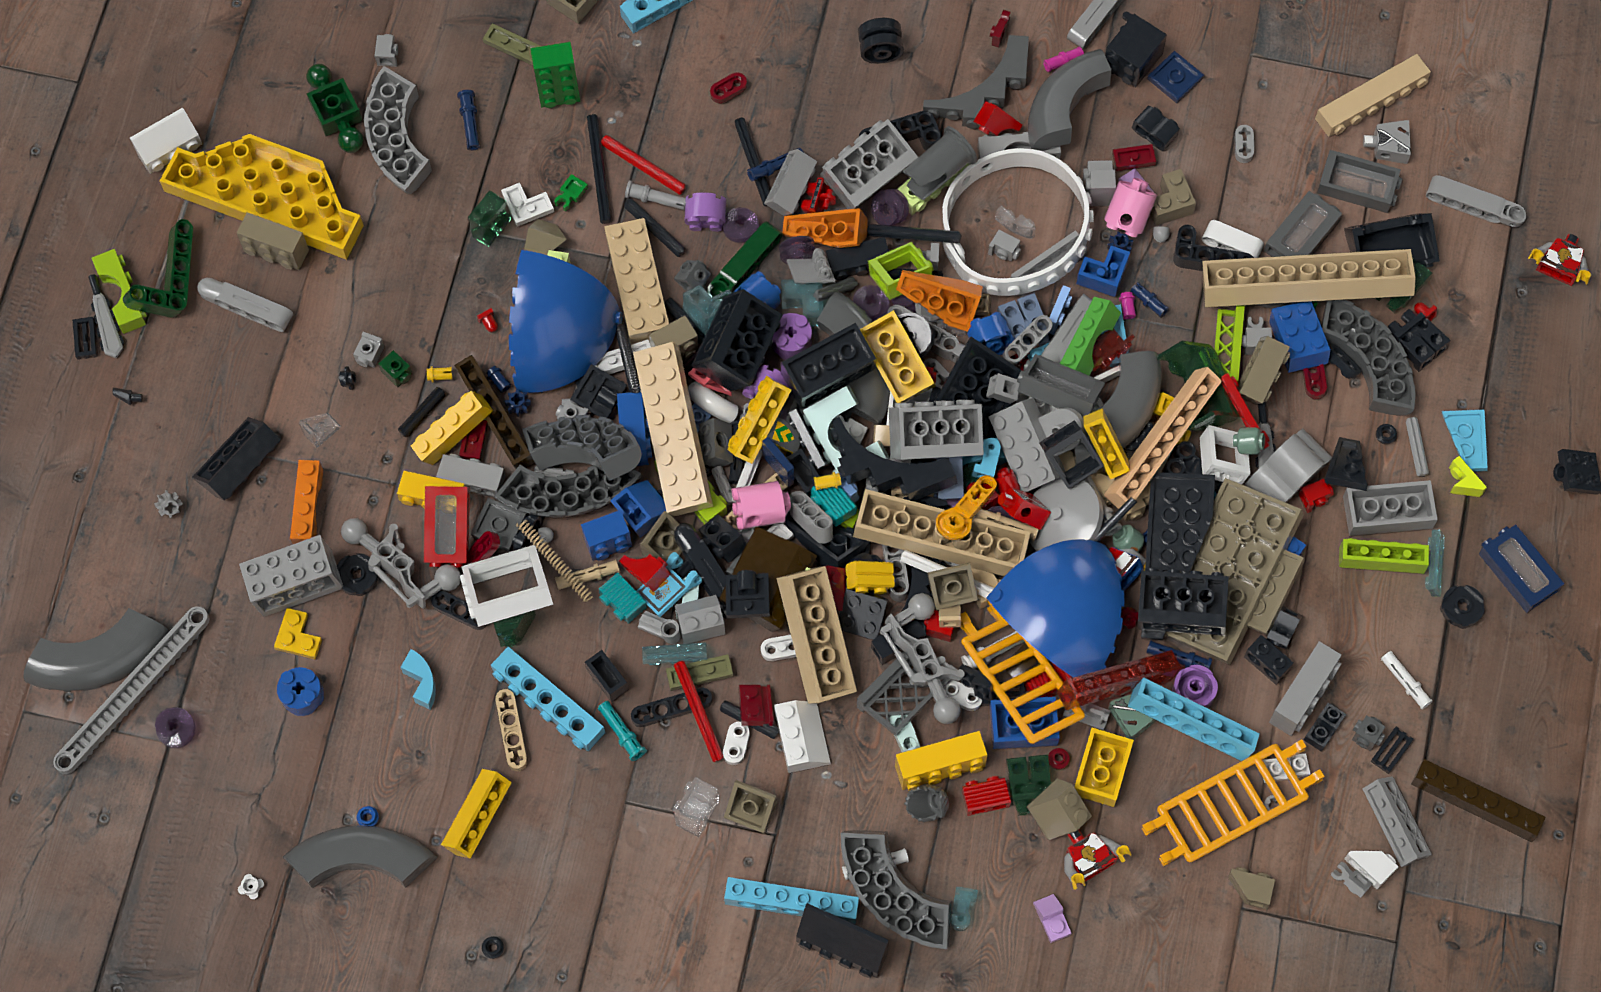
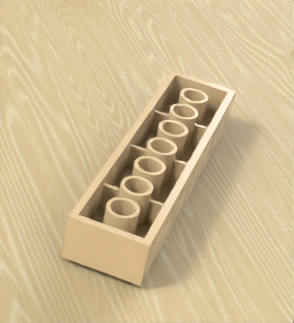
[633,342,713,517]
[853,489,1030,576]

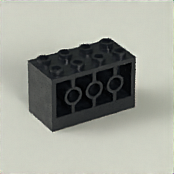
[691,289,783,392]
[781,323,876,409]
[1138,568,1229,636]

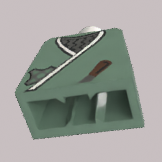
[1108,694,1156,740]

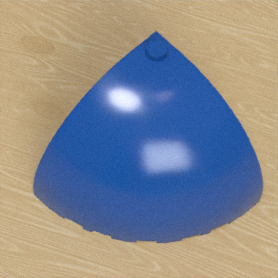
[509,250,623,393]
[986,539,1124,688]

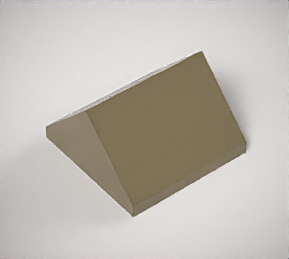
[640,511,682,562]
[928,562,978,610]
[724,780,777,833]

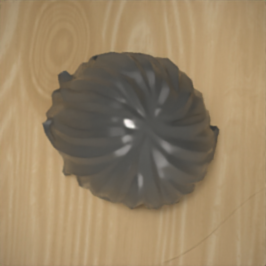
[904,784,949,822]

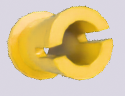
[427,366,452,383]
[814,472,841,490]

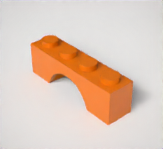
[290,460,323,544]

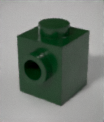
[378,350,413,387]

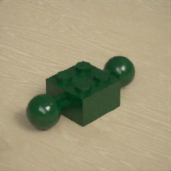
[306,64,364,153]

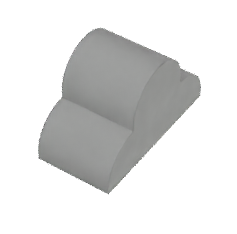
[1245,428,1332,503]

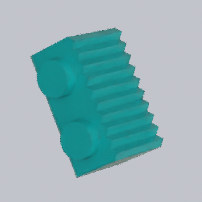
[810,486,857,527]
[599,572,647,624]

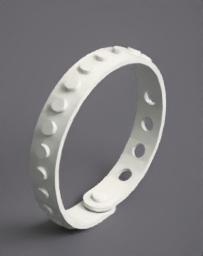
[942,148,1094,296]

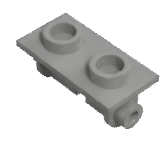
[1063,697,1111,731]

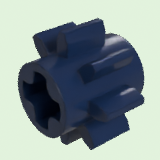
[1107,231,1133,253]
[504,389,531,417]

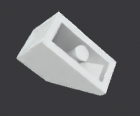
[1345,851,1398,889]

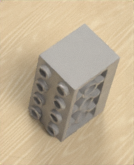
[820,119,918,209]
[889,400,984,459]
[239,535,343,617]

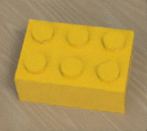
[1074,728,1134,807]

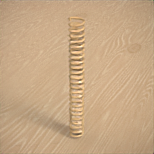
[516,520,593,602]

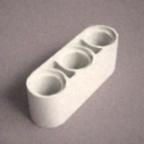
[1202,220,1264,258]

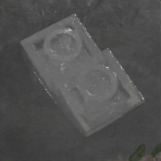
[995,206,1036,239]

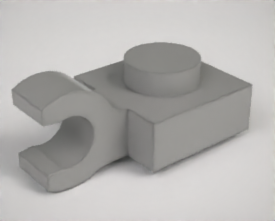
[1331,862,1373,898]

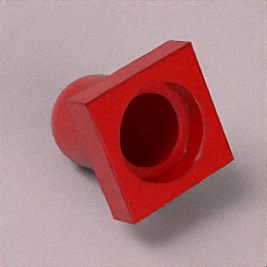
[1414,302,1437,321]
[477,308,498,332]

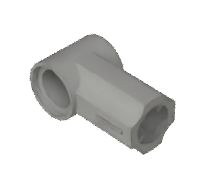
[638,611,682,644]

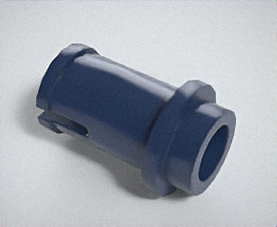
[486,366,511,393]

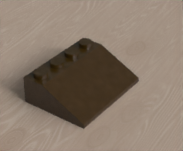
[718,527,817,632]

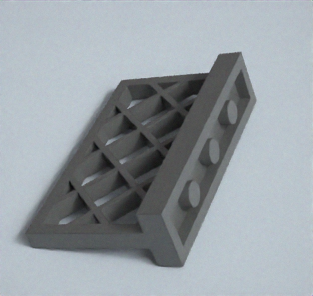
[857,649,951,736]

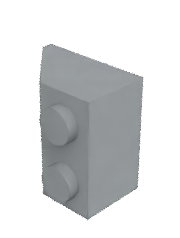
[675,595,725,645]

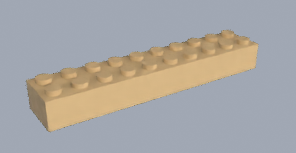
[1202,249,1415,307]

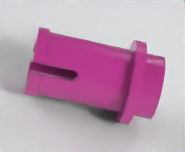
[1119,292,1136,319]

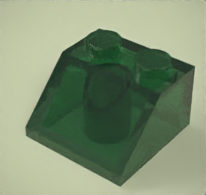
[493,610,536,647]

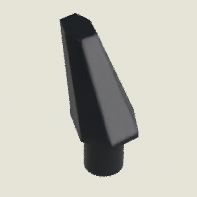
[113,387,143,405]

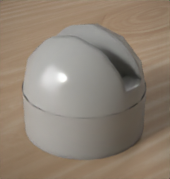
[1153,226,1170,243]
[538,527,553,545]

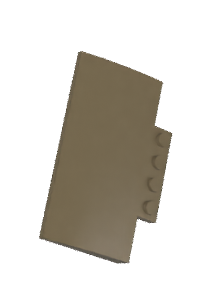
[1165,478,1305,665]

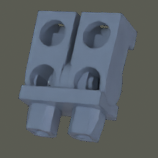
[997,293,1050,353]

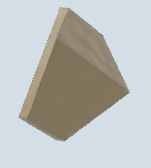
[524,219,566,255]

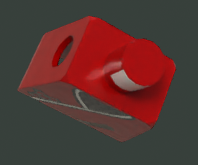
[998,487,1051,530]

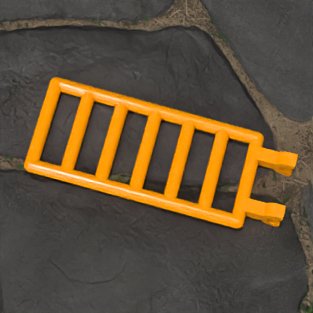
[960,601,1085,744]

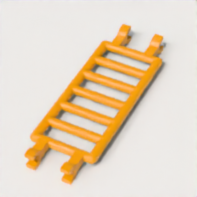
[1142,739,1325,867]

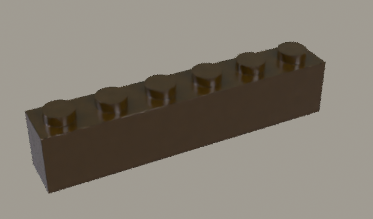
[454,355,535,469]
[1411,759,1546,842]

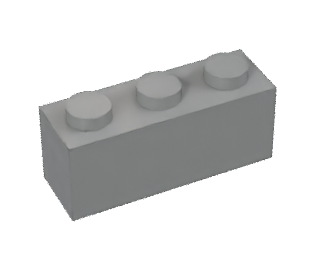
[764,149,817,216]
[436,454,506,497]

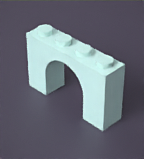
[803,385,890,478]

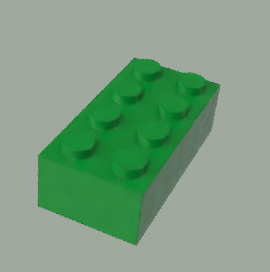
[530,42,580,108]

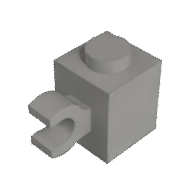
[1241,317,1272,355]

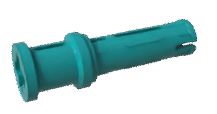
[598,701,647,761]

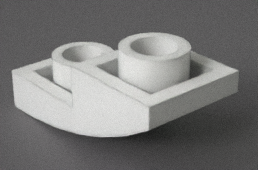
[1263,753,1310,783]

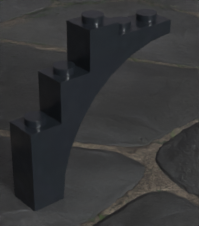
[830,417,958,501]
[871,552,947,665]

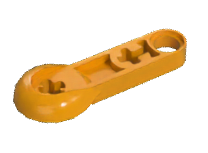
[936,475,997,541]

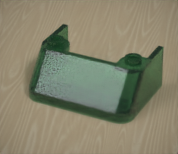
[1156,340,1240,432]

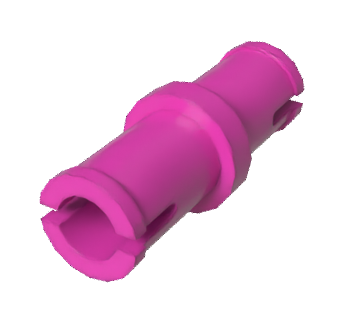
[1043,46,1084,72]

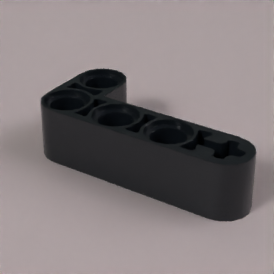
[859,111,941,151]
[1173,225,1254,271]

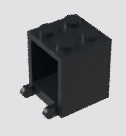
[1105,11,1167,88]

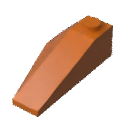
[783,208,868,248]
[896,270,983,332]

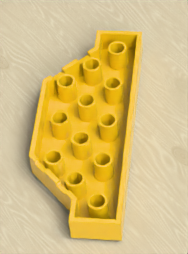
[160,134,364,260]

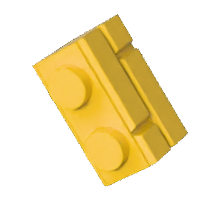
[845,561,895,594]

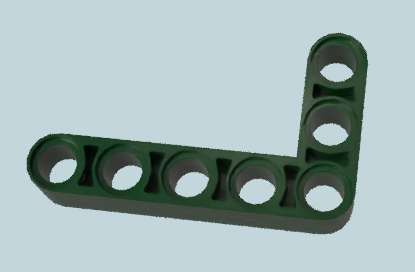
[123,219,193,318]

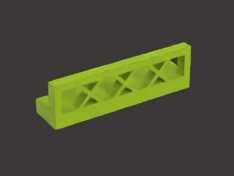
[1212,305,1245,388]

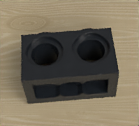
[698,514,746,563]
[1244,635,1294,685]

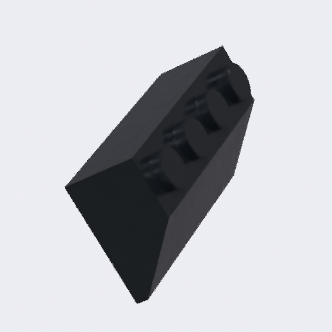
[192,417,281,501]

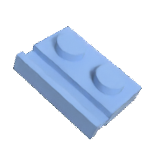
[1049,285,1072,335]

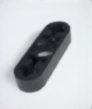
[431,591,488,630]

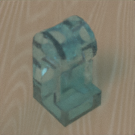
[951,887,978,931]

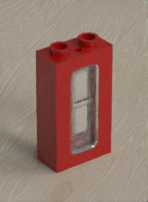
[424,486,470,567]

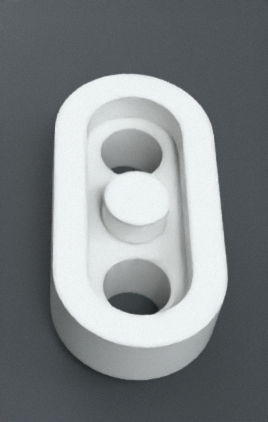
[761,635,796,661]
[944,680,982,711]
[723,722,750,765]

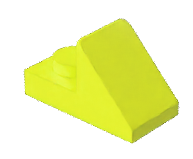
[1449,456,1487,497]

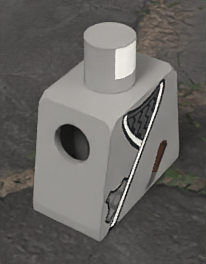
[1363,120,1411,164]

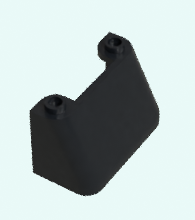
[1344,213,1440,268]

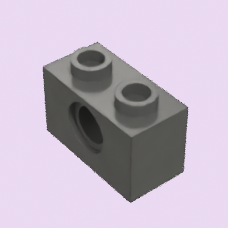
[699,418,733,467]

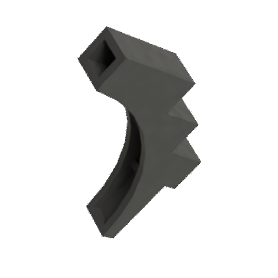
[923,35,1029,129]

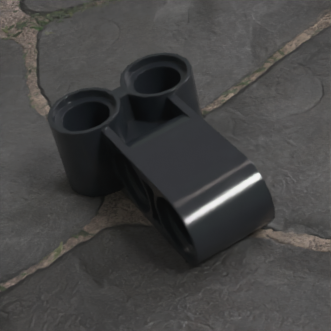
[1164,441,1223,493]

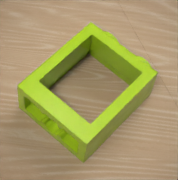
[868,242,934,300]

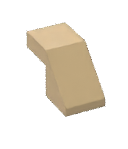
[939,604,961,627]

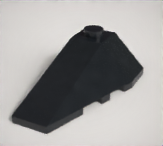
[783,512,869,568]

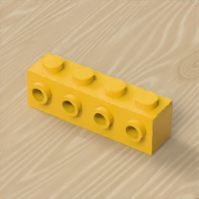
[727,376,791,464]
[411,391,493,465]
[441,769,512,859]

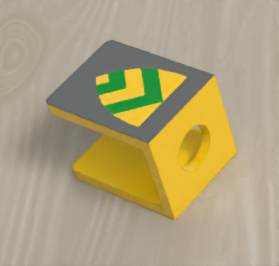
[761,417,800,457]

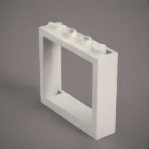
[460,545,553,627]

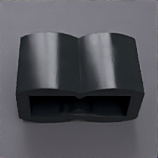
[1132,105,1180,151]

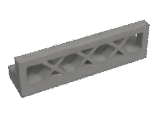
[1011,230,1087,298]
[1363,776,1432,867]

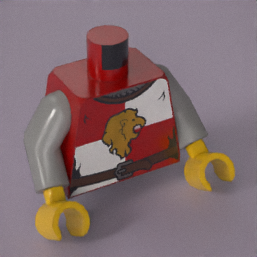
[1528,234,1591,286]
[1064,829,1132,890]

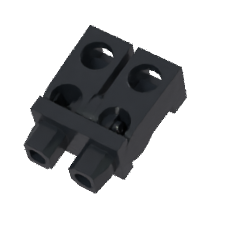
[1388,309,1451,372]

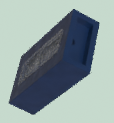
[1479,524,1564,613]

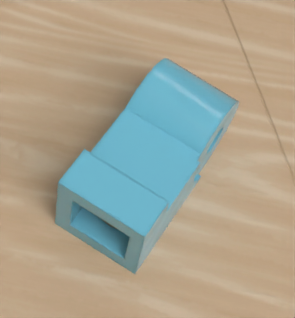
[972,438,1001,478]

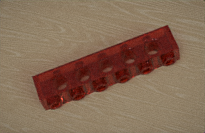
[1057,650,1182,710]

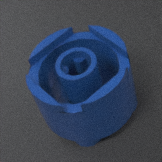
[734,271,781,309]
[967,312,1015,356]
[277,667,324,716]

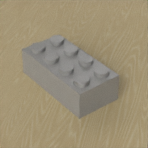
[1343,480,1438,536]
[1269,641,1342,736]

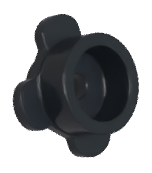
[339,366,356,390]

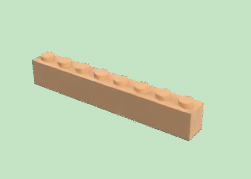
[1104,367,1222,509]

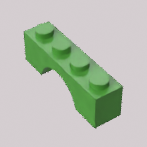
[1060,297,1121,376]

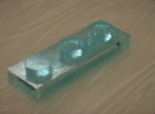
[1425,529,1445,597]
[642,642,707,665]

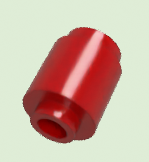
[994,467,1021,494]

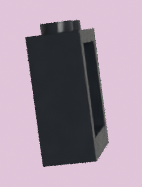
[1039,420,1104,489]

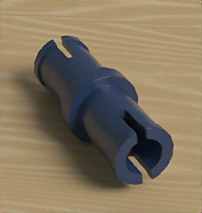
[1130,282,1169,318]

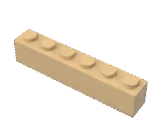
[1315,54,1431,137]

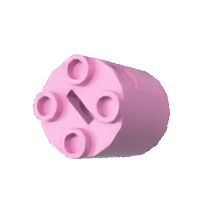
[1104,178,1157,238]
[731,481,791,530]

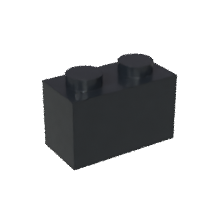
[786,449,820,497]
[585,650,629,702]

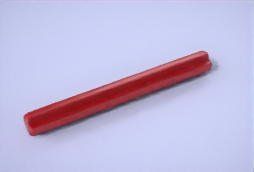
[601,135,686,195]
[674,660,723,762]

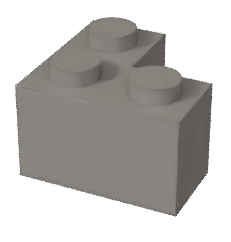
[1083,161,1116,206]

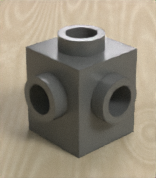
[674,260,711,293]
[1352,715,1386,751]

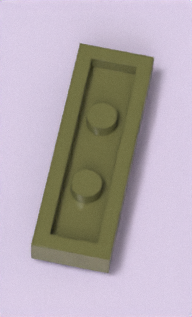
[483,23,541,66]
[666,654,733,691]

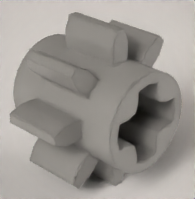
[154,490,183,518]

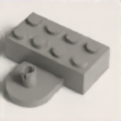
[989,398,1086,492]

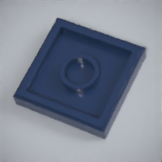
[1147,51,1204,103]
[762,437,794,488]

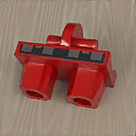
[801,178,837,213]

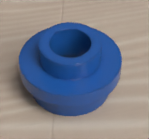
[357,806,379,826]

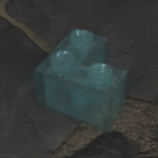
[781,279,823,327]
[683,285,732,335]

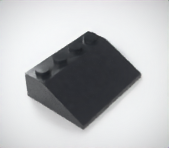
[934,337,1022,439]
[796,903,889,978]

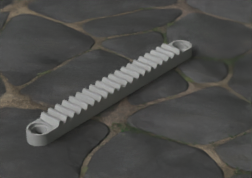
[53,606,209,774]

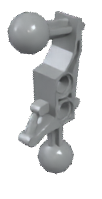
[341,518,461,609]
[880,593,965,724]

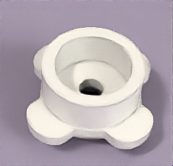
[238,874,264,900]

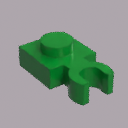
[554,174,588,212]

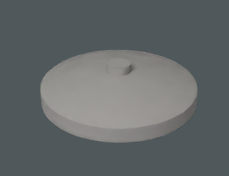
[1024,478,1103,551]

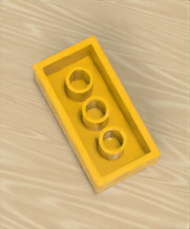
[860,310,935,403]
[895,731,987,791]

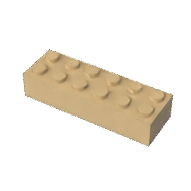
[604,218,669,345]
[777,566,857,704]

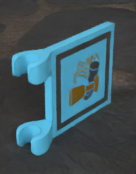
[636,552,702,617]

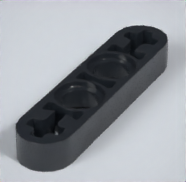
[631,688,712,727]

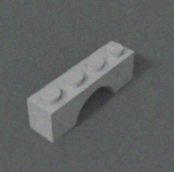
[977,132,1061,168]

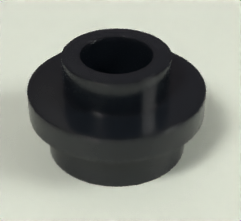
[1376,424,1397,444]
[482,936,504,959]

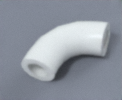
[688,381,738,423]

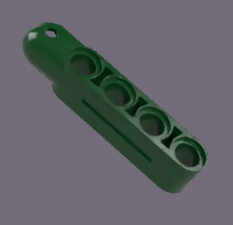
[708,221,783,303]

